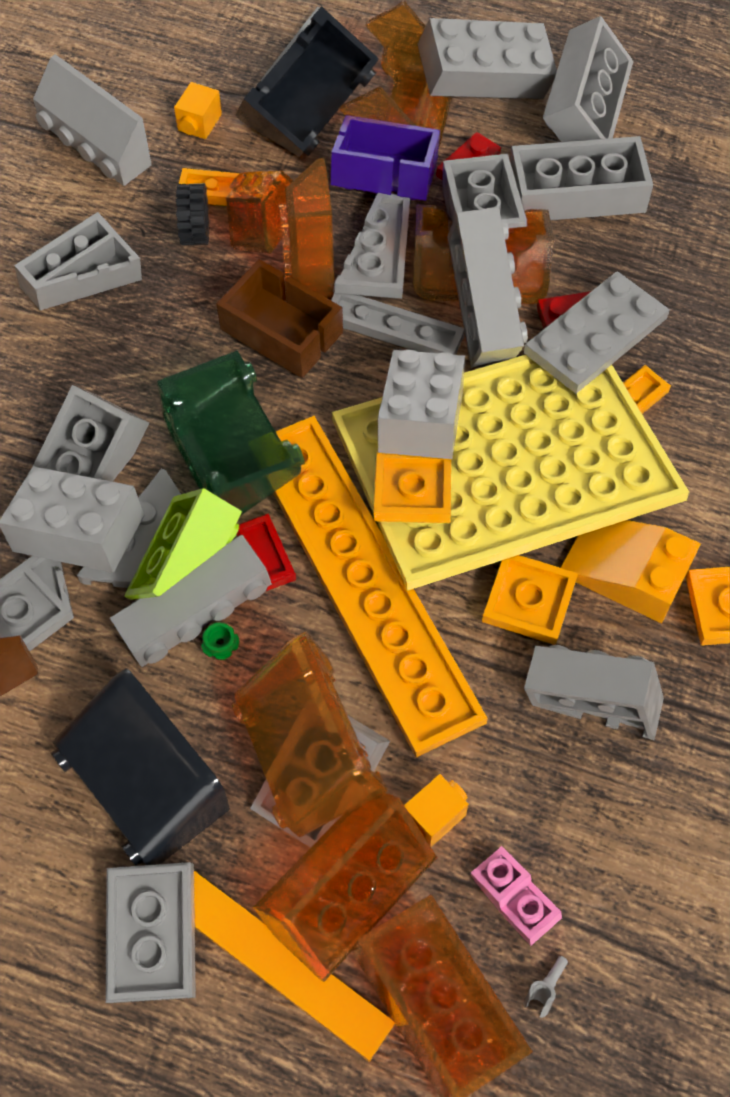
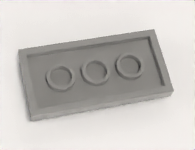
[524,271,670,394]

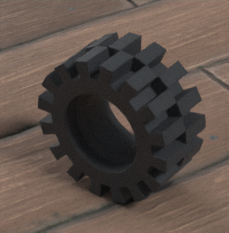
[176,183,209,245]

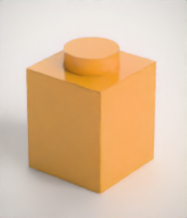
[174,82,222,139]
[402,774,469,848]

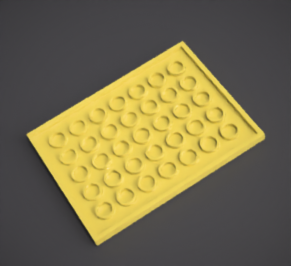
[332,355,689,591]

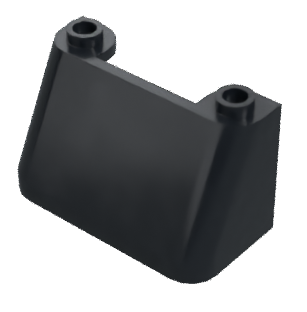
[235,6,379,157]
[50,668,230,866]

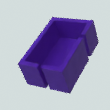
[331,115,440,201]

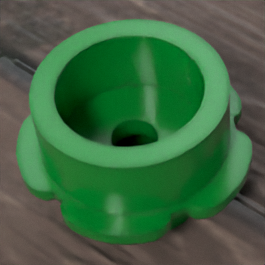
[201,623,240,660]

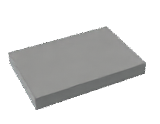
[106,862,196,1003]

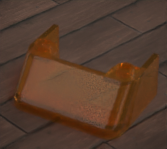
[340,1,452,147]

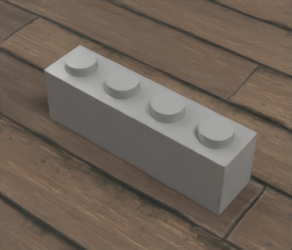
[110,535,272,667]

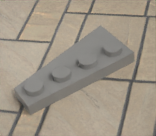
[334,193,410,299]

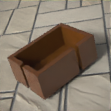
[216,259,343,378]

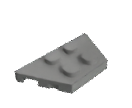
[77,468,181,588]
[0,556,74,651]

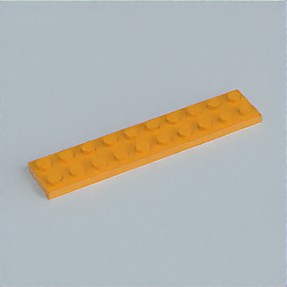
[249,416,488,758]

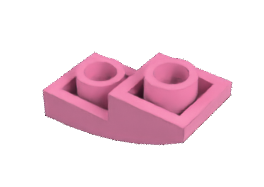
[471,846,562,946]

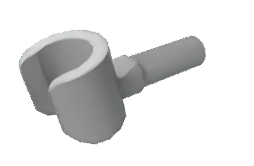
[524,956,568,1018]

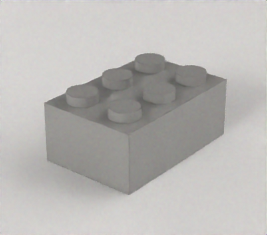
[378,349,465,459]
[0,466,144,573]

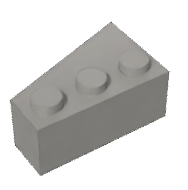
[14,212,142,310]
[524,645,664,740]

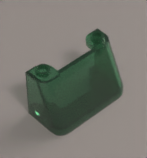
[157,350,305,516]

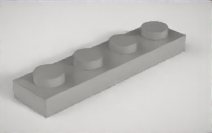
[331,293,465,355]

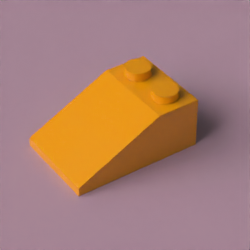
[561,520,701,624]

